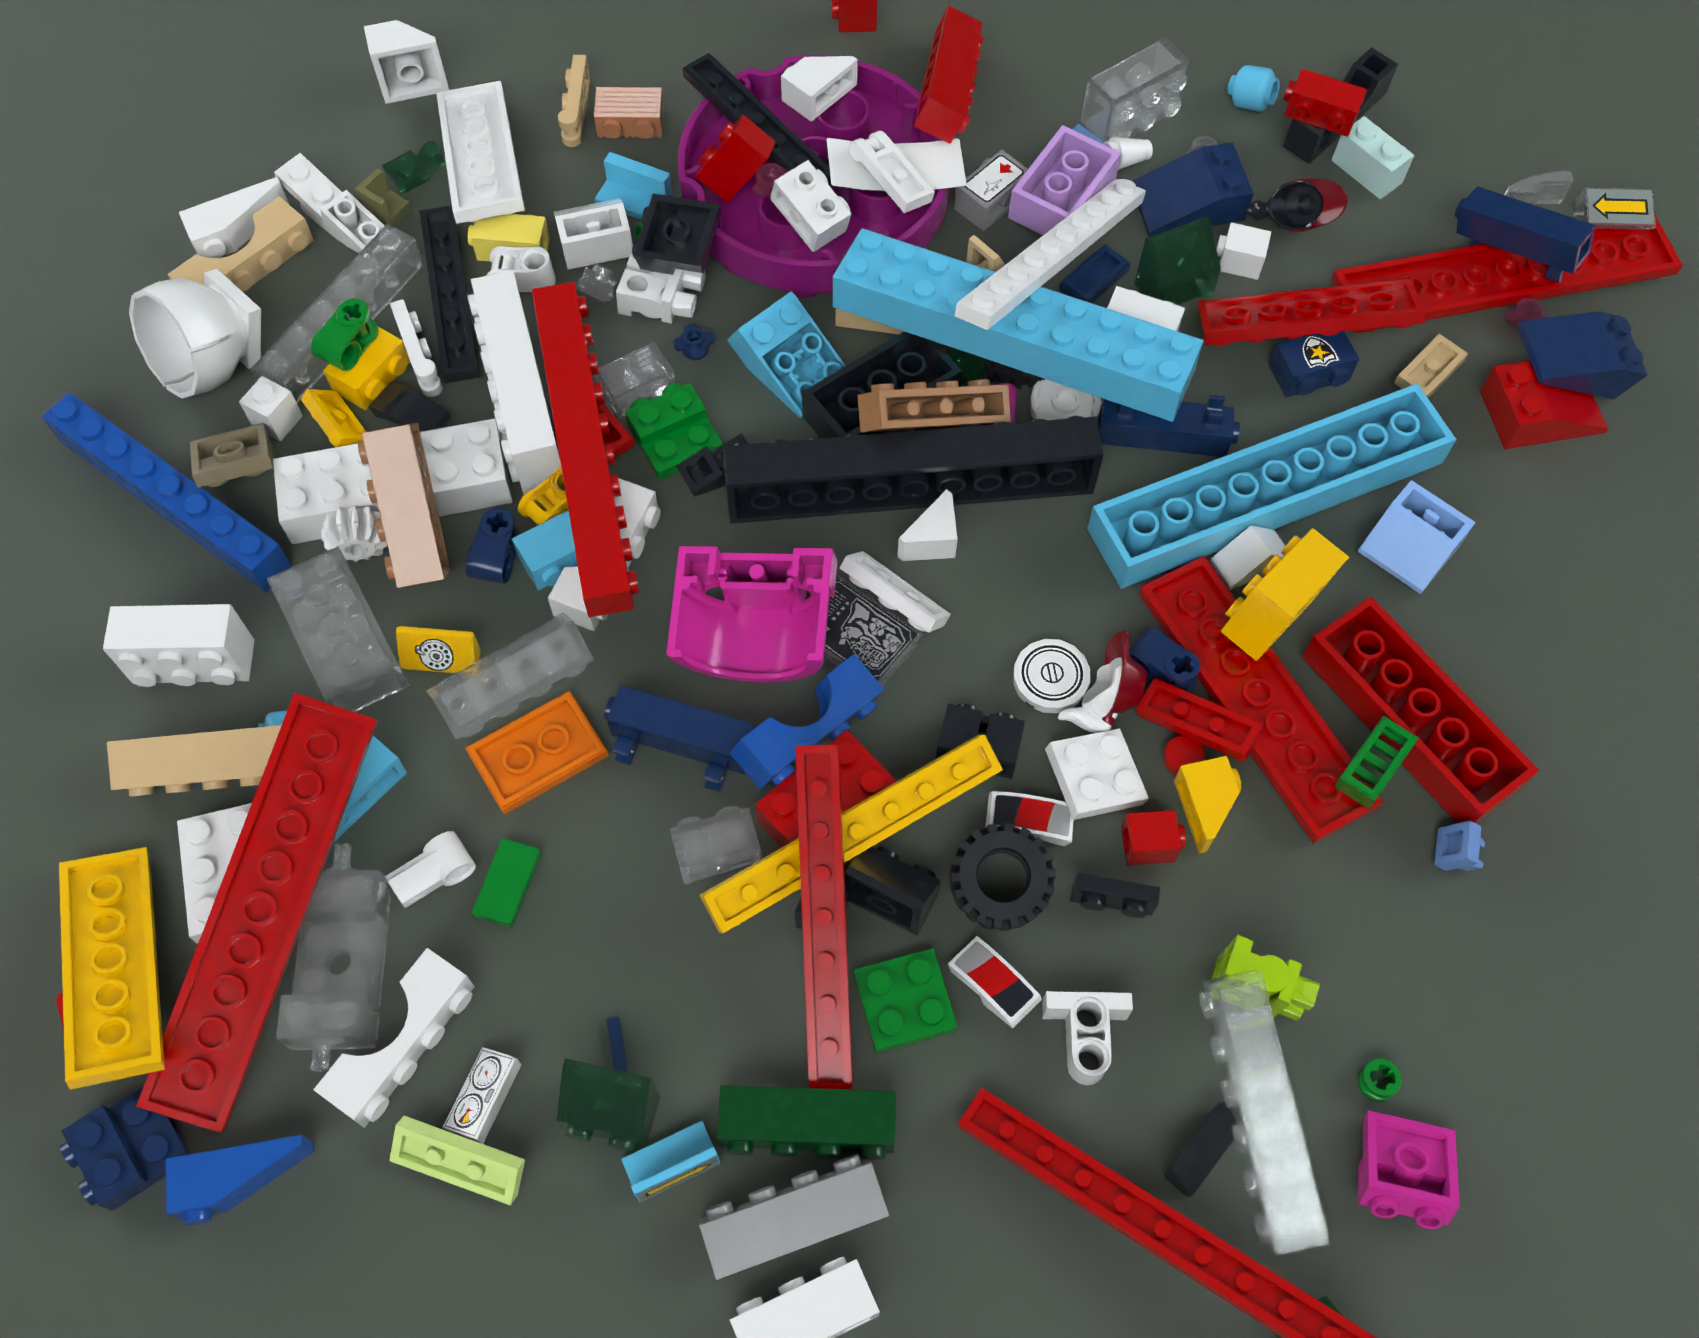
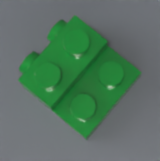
[625,383,723,481]

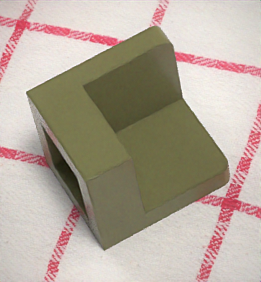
[355,169,412,231]

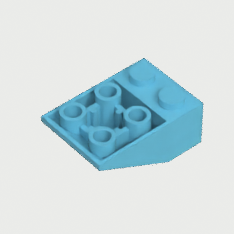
[727,291,846,418]

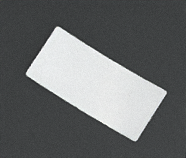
[827,138,966,191]

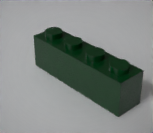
[717,1085,896,1160]

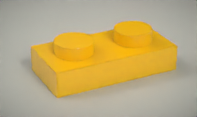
[301,389,366,447]

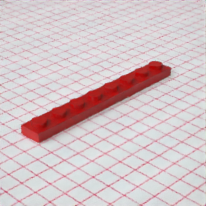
[795,744,854,1090]

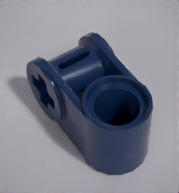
[466,508,520,584]
[1130,628,1200,693]

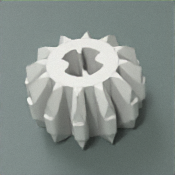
[321,505,387,562]

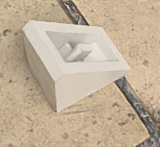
[897,490,958,561]
[1210,525,1285,591]

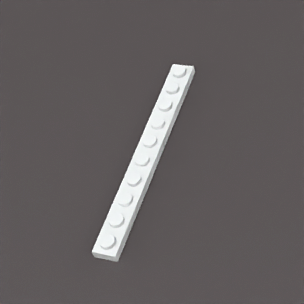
[954,179,1146,330]

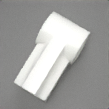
[385,831,476,908]

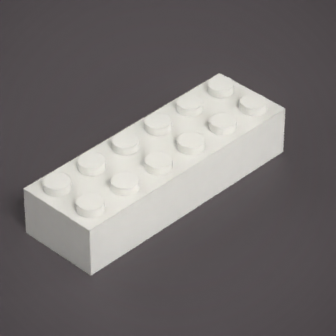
[467,270,561,495]
[273,418,513,544]

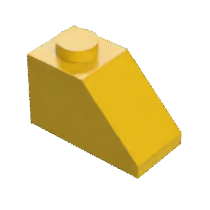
[1174,756,1241,854]

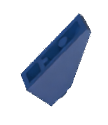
[166,1135,314,1225]

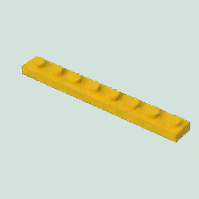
[699,734,1003,934]

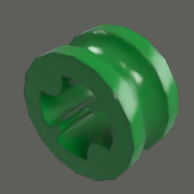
[1357,1058,1402,1102]

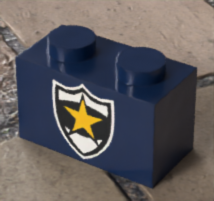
[1268,331,1359,398]

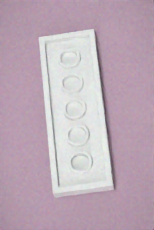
[436,81,525,224]

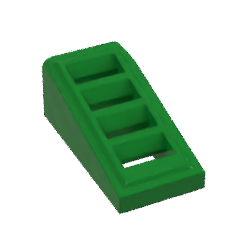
[1335,716,1419,809]

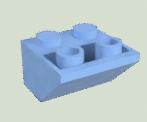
[1358,480,1476,594]

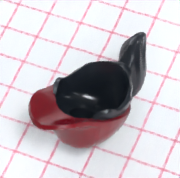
[1245,178,1348,232]

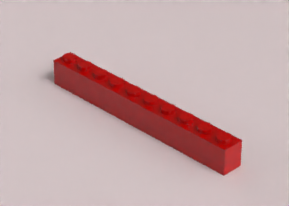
[532,282,639,618]

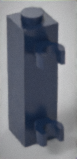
[1455,186,1596,283]
[1098,395,1240,457]
[604,685,756,792]

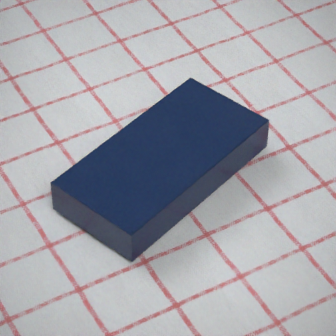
[1059,245,1131,303]

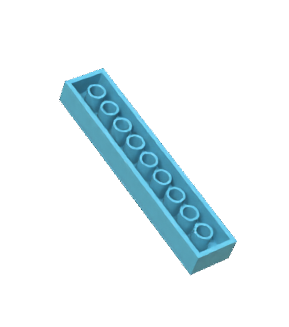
[833,228,1204,422]
[1087,383,1457,589]

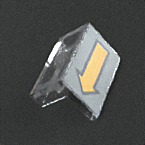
[1571,187,1656,229]

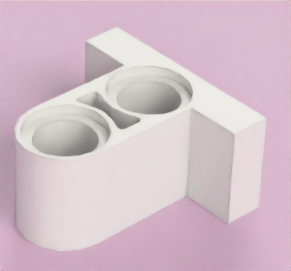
[1042,991,1133,1085]

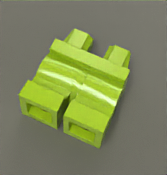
[1206,935,1320,1022]

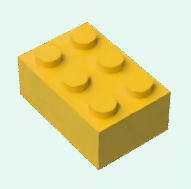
[1221,528,1349,661]

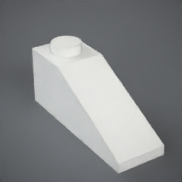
[179,177,289,258]

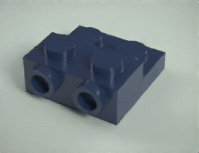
[60,1086,191,1211]

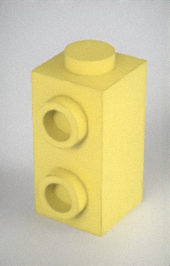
[468,214,550,262]

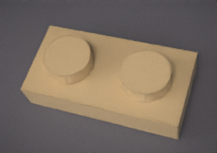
[1394,333,1468,398]

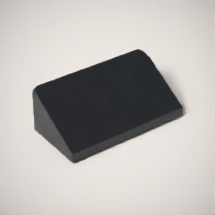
[1164,1102,1239,1197]

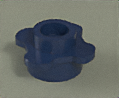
[673,324,715,360]

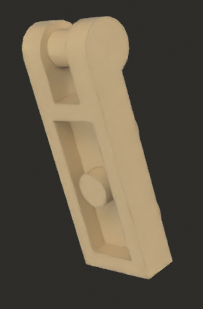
[558,55,590,147]

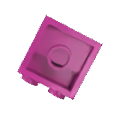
[1358,1110,1460,1229]

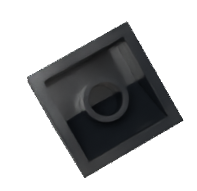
[845,847,941,936]

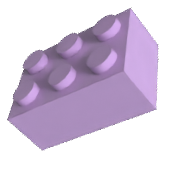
[1008,125,1121,235]

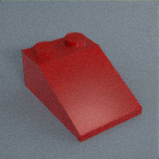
[1480,361,1608,450]

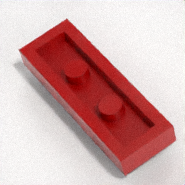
[1136,678,1263,763]

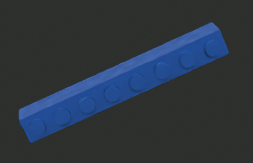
[41,392,292,593]

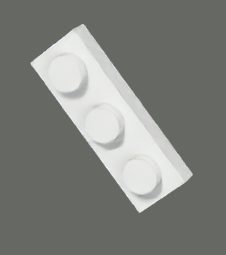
[840,551,951,633]

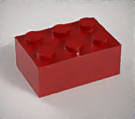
[755,730,897,848]

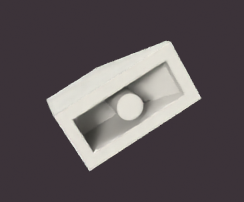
[781,56,857,122]

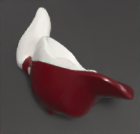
[1058,630,1147,733]

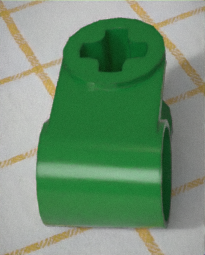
[310,298,379,371]

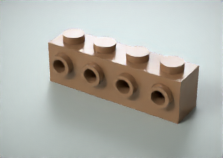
[858,379,1011,433]

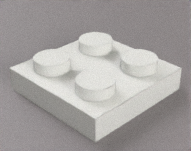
[1045,728,1149,820]

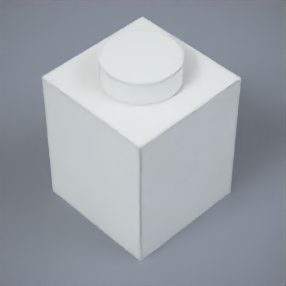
[1215,222,1272,280]
[239,376,303,442]

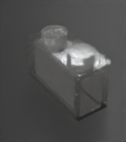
[593,342,675,419]
[670,806,762,884]

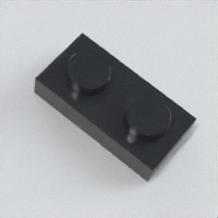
[1071,873,1160,918]

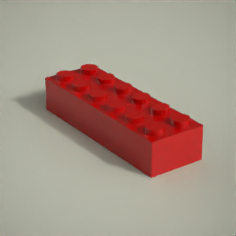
[1302,596,1540,824]

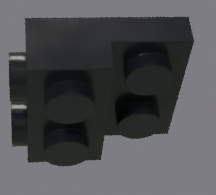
[632,194,722,275]

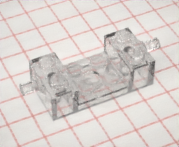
[276,844,391,1072]

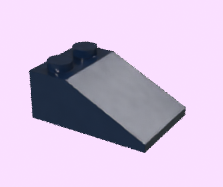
[1132,142,1254,237]
[1517,311,1648,400]

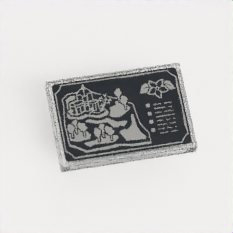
[824,574,923,687]

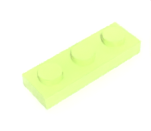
[389,1116,525,1206]

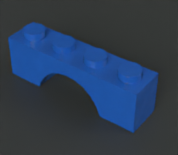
[730,654,885,790]

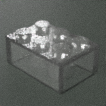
[1080,37,1191,143]

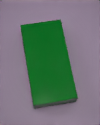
[471,838,542,929]

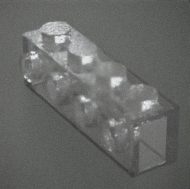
[426,613,594,739]

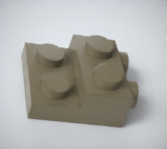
[190,423,274,488]

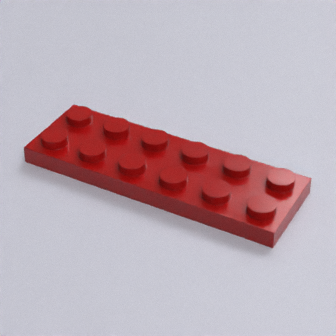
[1197,279,1426,346]

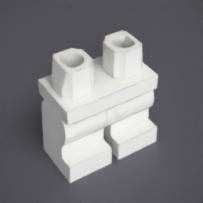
[616,252,706,324]

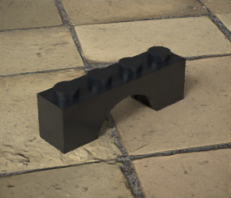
[1283,47,1398,164]

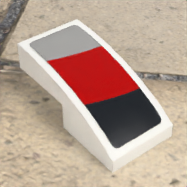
[985,791,1074,846]
[948,936,1042,1029]

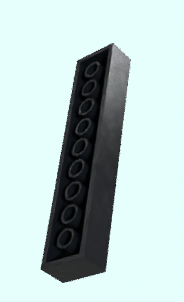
[723,416,1104,524]

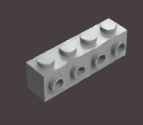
[699,1155,889,1280]

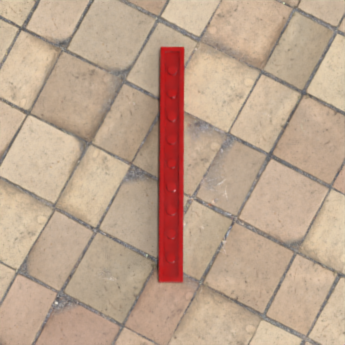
[958,1087,1377,1338]

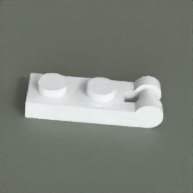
[849,130,935,213]
[390,299,443,397]

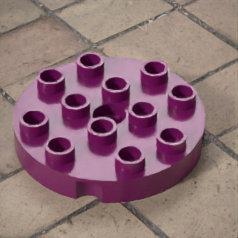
[678,55,949,298]

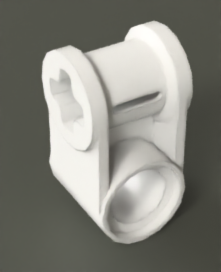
[486,246,556,292]

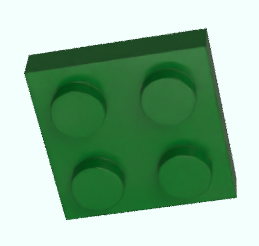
[853,948,958,1054]

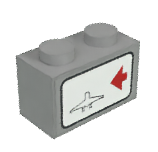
[954,150,1028,231]

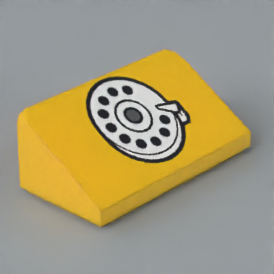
[396,626,481,675]

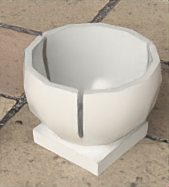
[129,268,261,399]

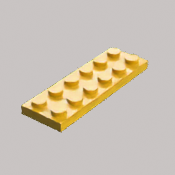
[59,847,165,1090]

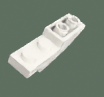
[274,153,395,258]

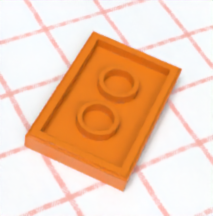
[465,690,609,815]

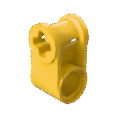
[517,467,568,525]

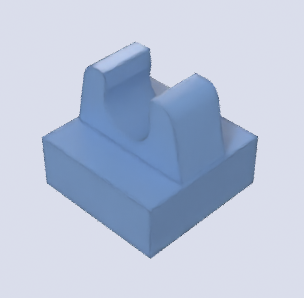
[1434,821,1485,871]

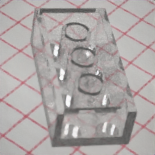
[267,546,410,712]

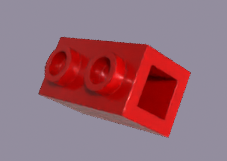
[1283,68,1367,137]

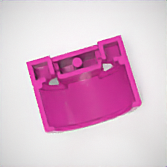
[666,546,838,683]

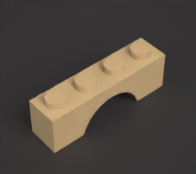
[168,196,314,292]

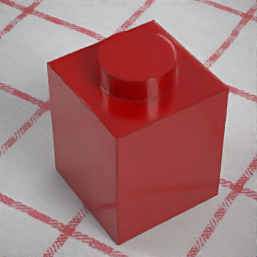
[1121,810,1186,866]

